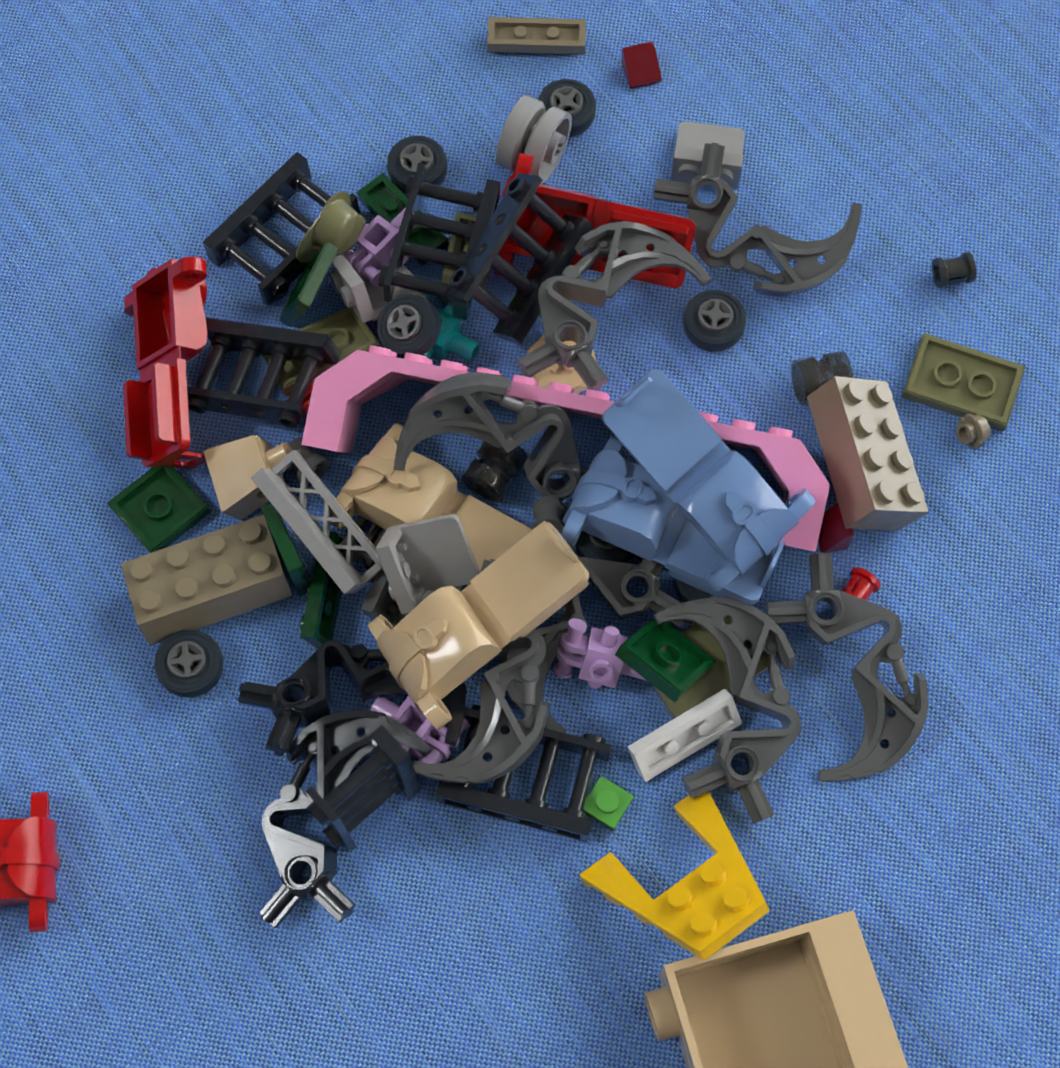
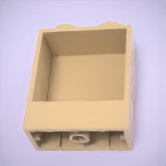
[644,910,908,1068]

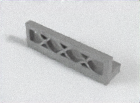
[251,450,383,594]

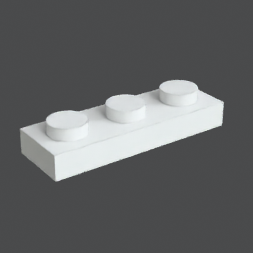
[628,689,742,782]

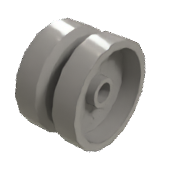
[496,95,572,184]

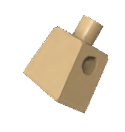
[203,435,292,520]

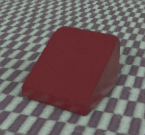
[621,42,662,89]
[818,503,854,554]

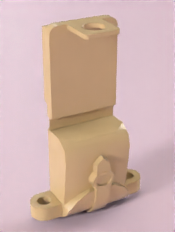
[331,423,532,571]
[368,520,589,729]

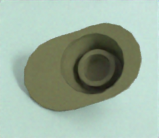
[296,191,366,263]

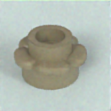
[956,414,990,449]

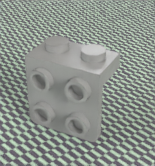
[671,121,745,189]
[329,254,425,323]
[375,514,480,614]

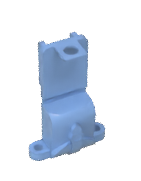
[602,369,816,592]
[561,437,785,605]

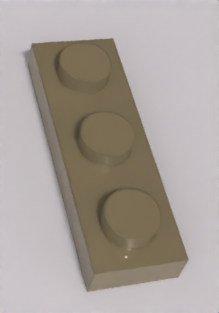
[487,17,586,54]

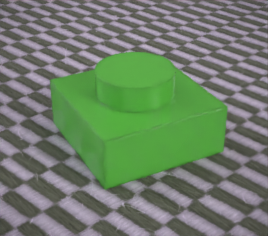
[583,776,634,831]

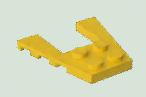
[579,792,770,961]

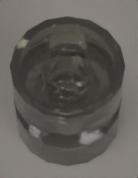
[791,350,853,405]
[462,441,527,502]

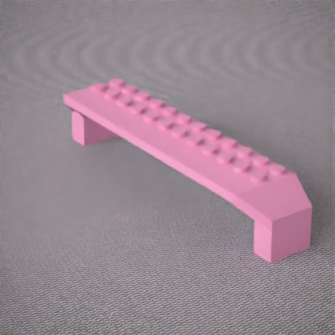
[301,345,830,552]

